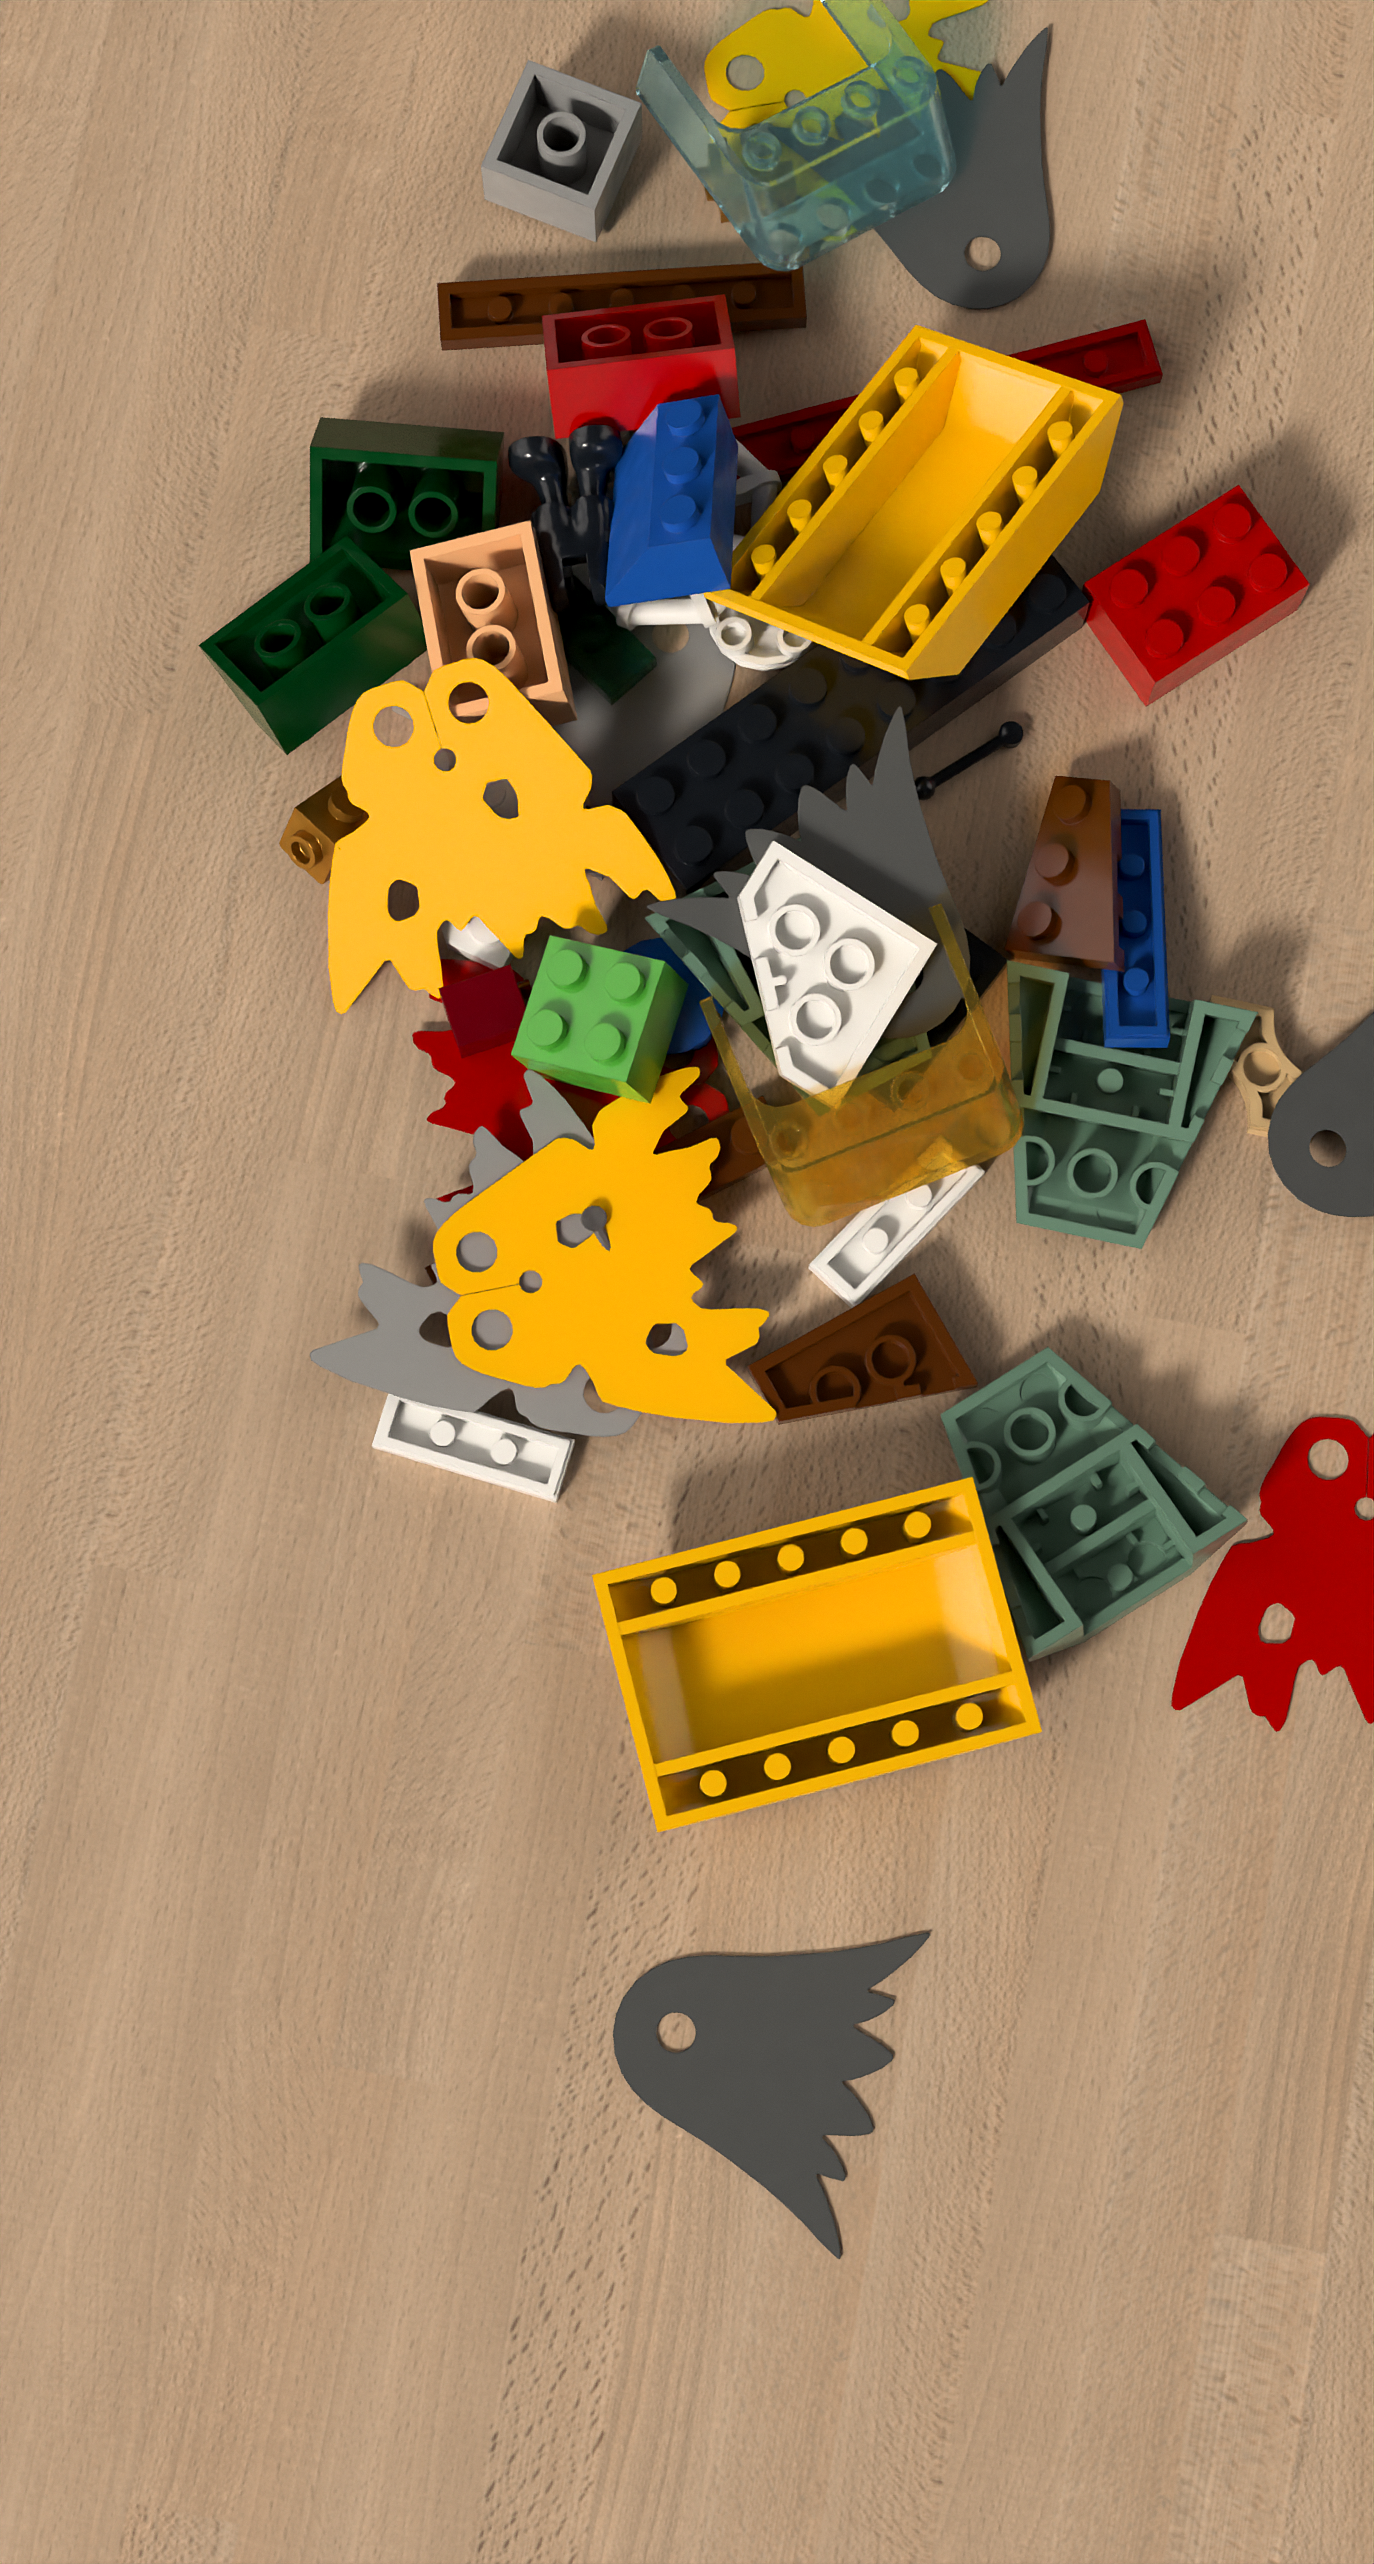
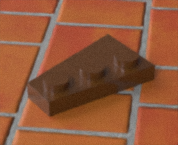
[1004,776,1125,972]
[747,1273,978,1425]

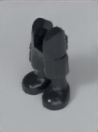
[508,424,623,613]

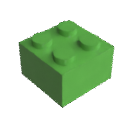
[511,935,689,1104]

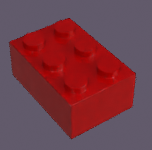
[542,294,741,439]
[1082,485,1310,707]

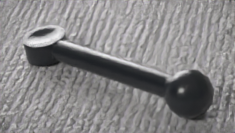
[914,721,1023,801]

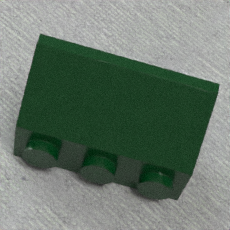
[310,417,504,571]
[199,535,427,755]

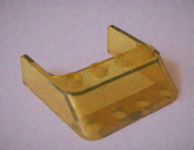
[699,903,1024,1227]

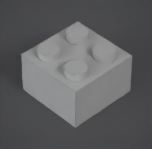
[481,60,642,242]

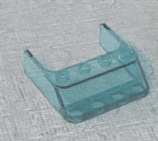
[636,0,957,271]

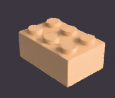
[409,520,578,726]

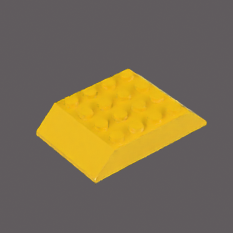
[703,325,1124,680]
[592,1477,1042,1833]

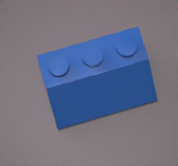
[605,394,738,607]

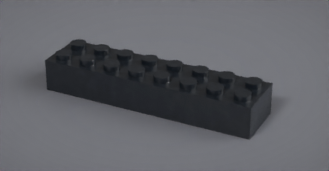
[611,554,1090,899]

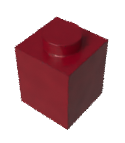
[438,964,532,1058]

